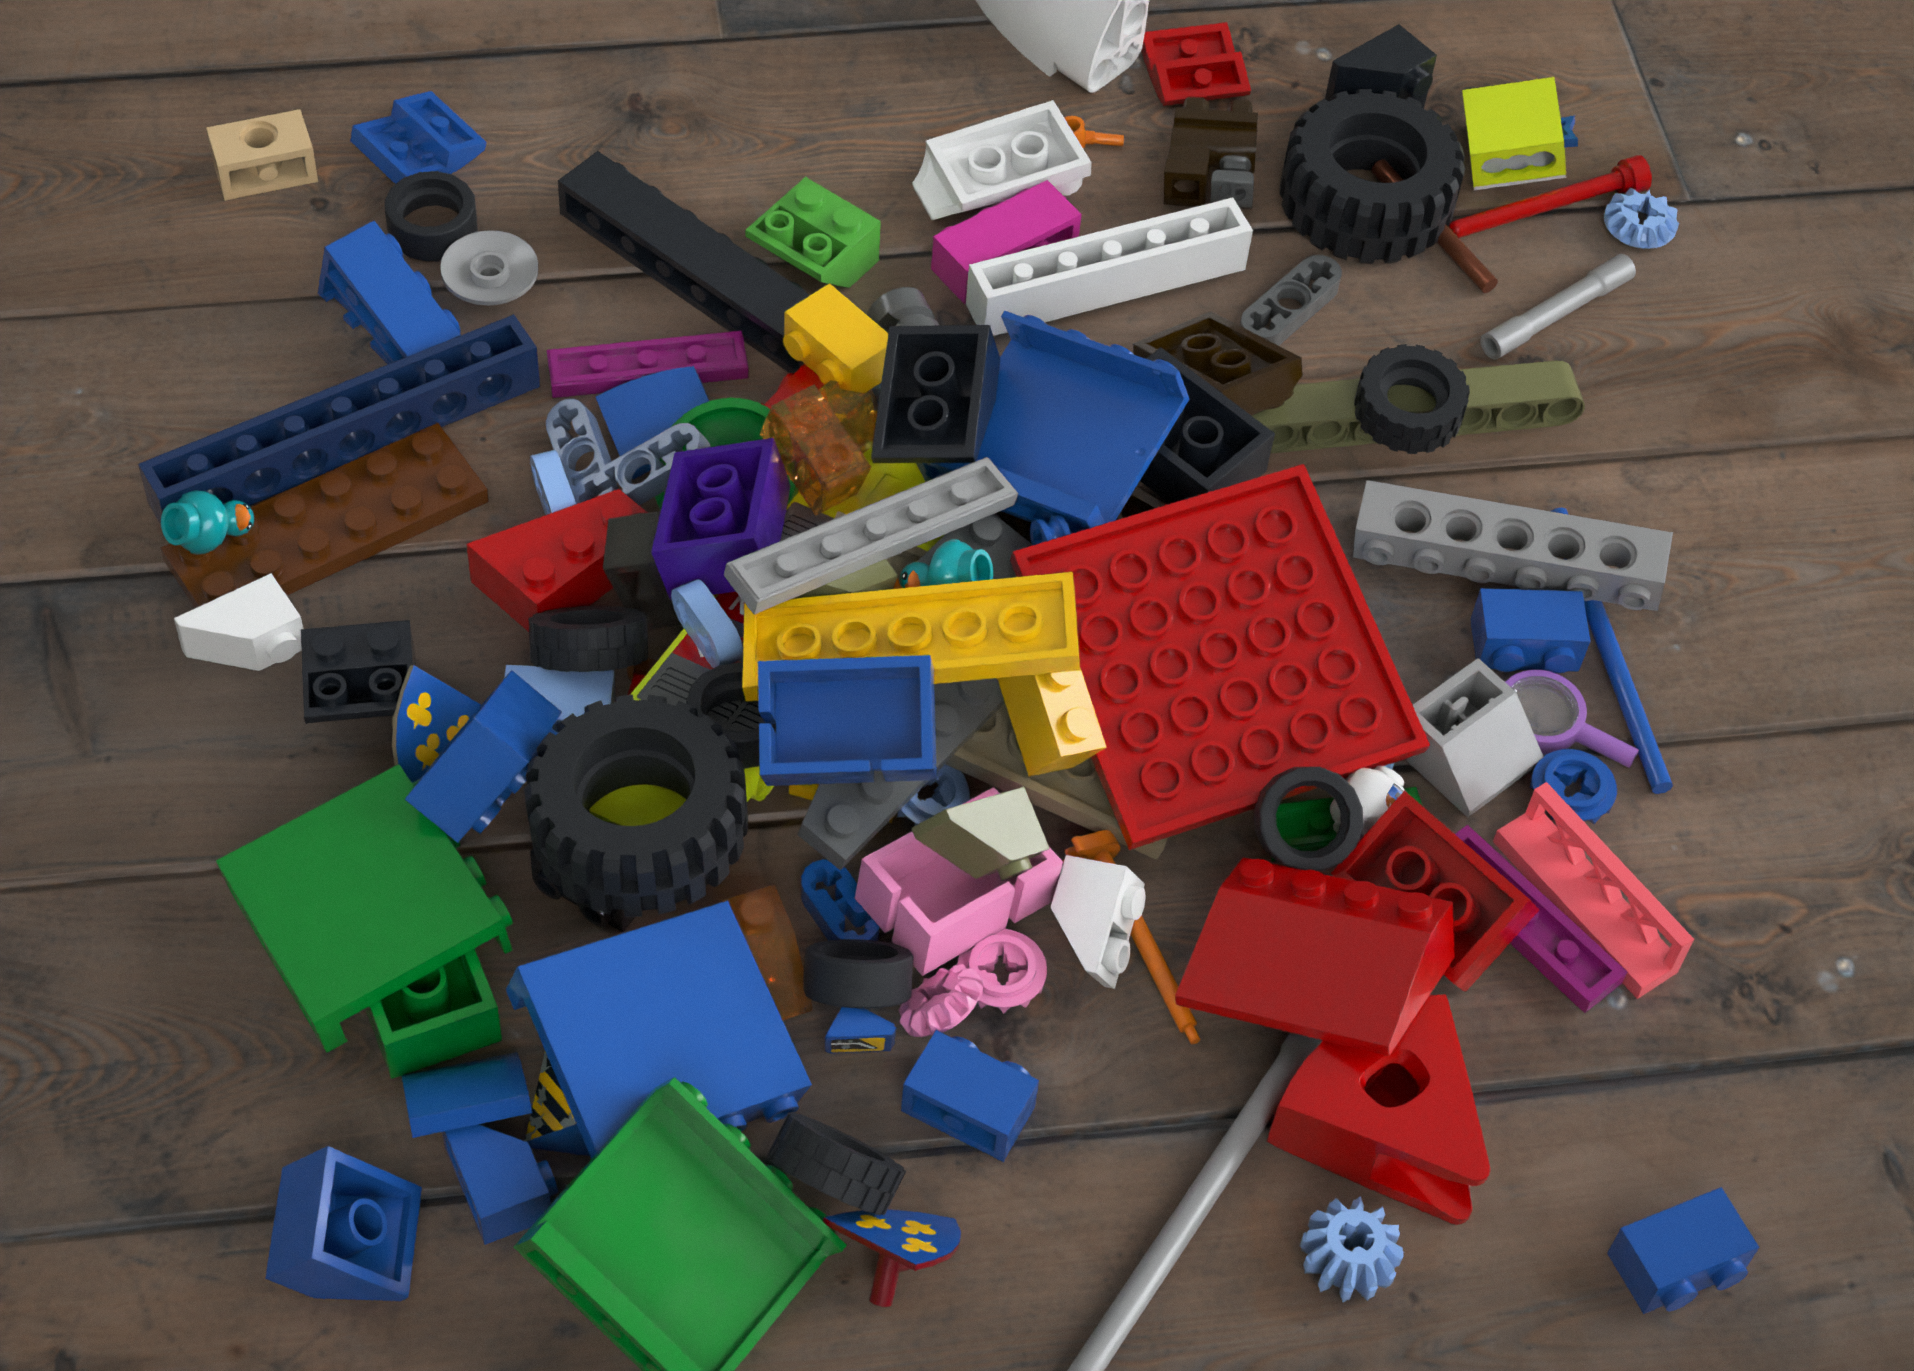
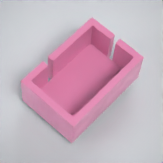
[855,787,1063,976]

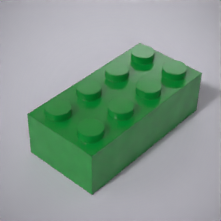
[365,949,502,1079]

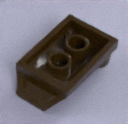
[1133,311,1303,416]

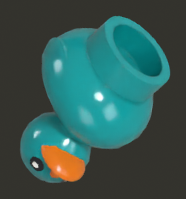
[161,490,254,555]
[899,539,993,588]

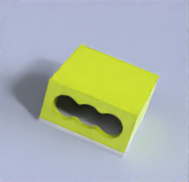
[1462,77,1566,190]

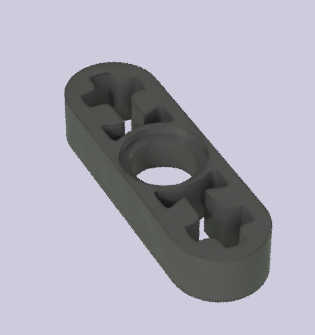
[1240,255,1342,346]

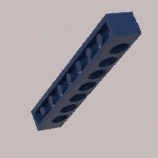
[138,314,540,525]

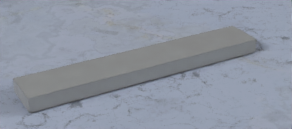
[724,457,1018,614]

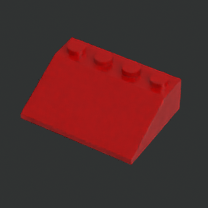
[1175,857,1454,1056]

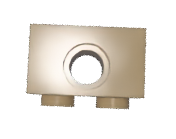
[206,109,318,201]

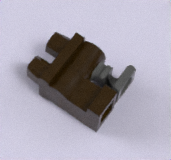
[1164,97,1258,209]

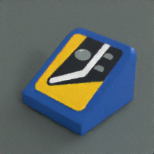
[825,1007,896,1053]

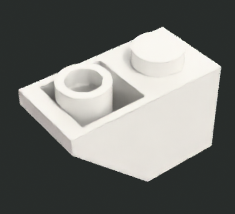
[1050,855,1146,989]

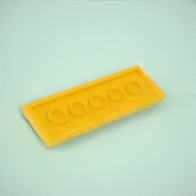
[742,572,1080,702]

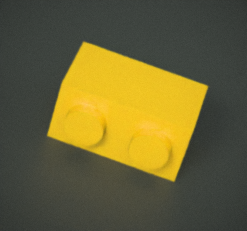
[783,283,888,403]
[997,668,1106,777]

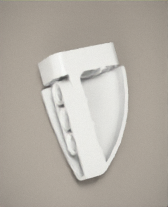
[975,0,1149,93]

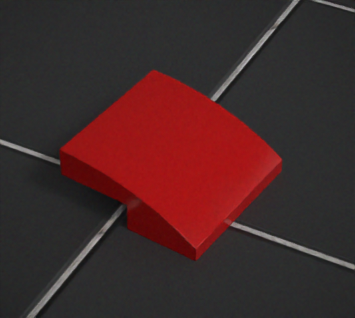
[1141,22,1251,106]

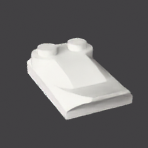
[912,100,1091,220]

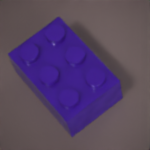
[651,438,791,601]

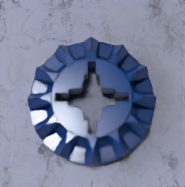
[1530,749,1617,824]

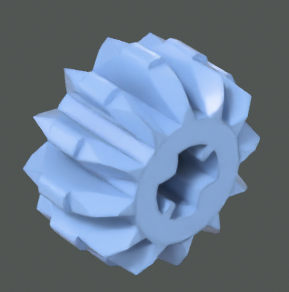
[1300,1197,1404,1302]

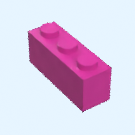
[931,180,1082,304]

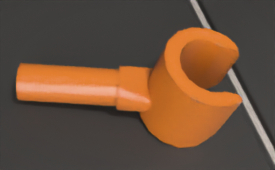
[1064,116,1124,149]

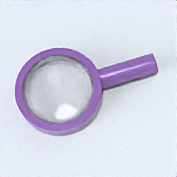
[1505,670,1639,768]

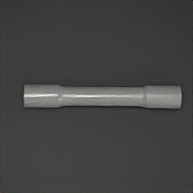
[1480,254,1636,360]

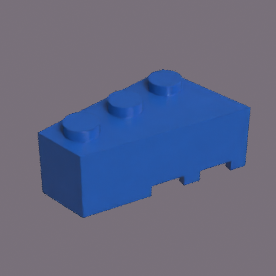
[318,220,461,365]

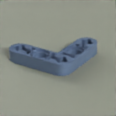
[546,399,710,505]

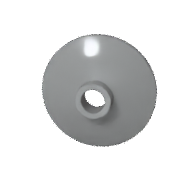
[440,230,538,306]

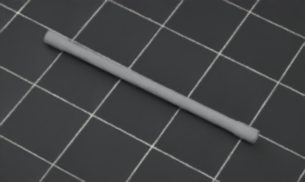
[1067,1032,1323,1371]

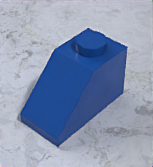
[442,1124,558,1245]

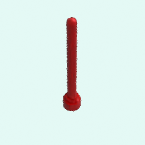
[1449,155,1652,238]

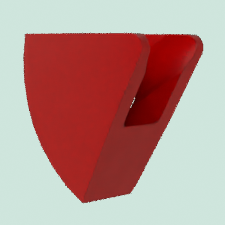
[1266,994,1491,1225]

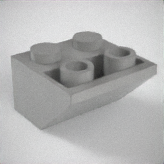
[1405,658,1543,818]

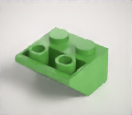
[745,177,881,288]

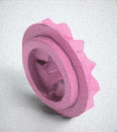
[957,929,1047,1014]
[898,964,983,1037]

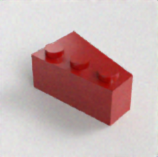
[466,489,655,632]

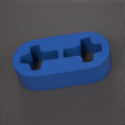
[801,859,879,941]

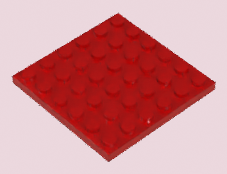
[1010,464,1430,850]

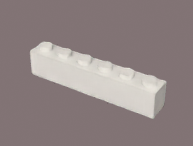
[966,198,1253,336]

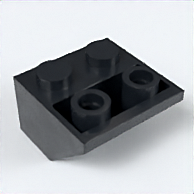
[301,620,416,724]

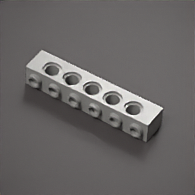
[1353,480,1673,611]

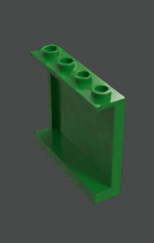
[216,764,513,1053]
[513,1077,847,1371]

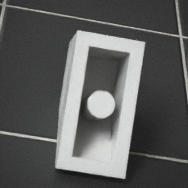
[174,574,303,671]

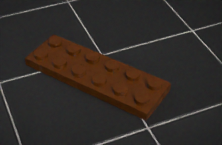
[160,423,489,608]

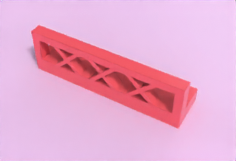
[1493,782,1694,999]

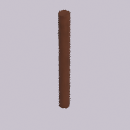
[1371,159,1498,293]

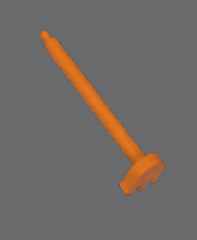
[1062,830,1201,1045]

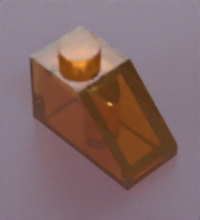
[721,884,813,1020]

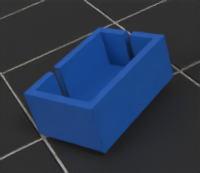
[758,655,937,786]
[405,670,562,843]

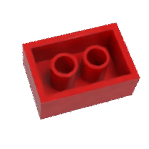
[1330,790,1540,992]

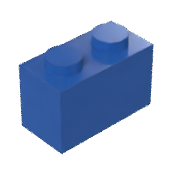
[1470,588,1590,673]
[901,1030,1039,1162]
[1607,1187,1759,1314]

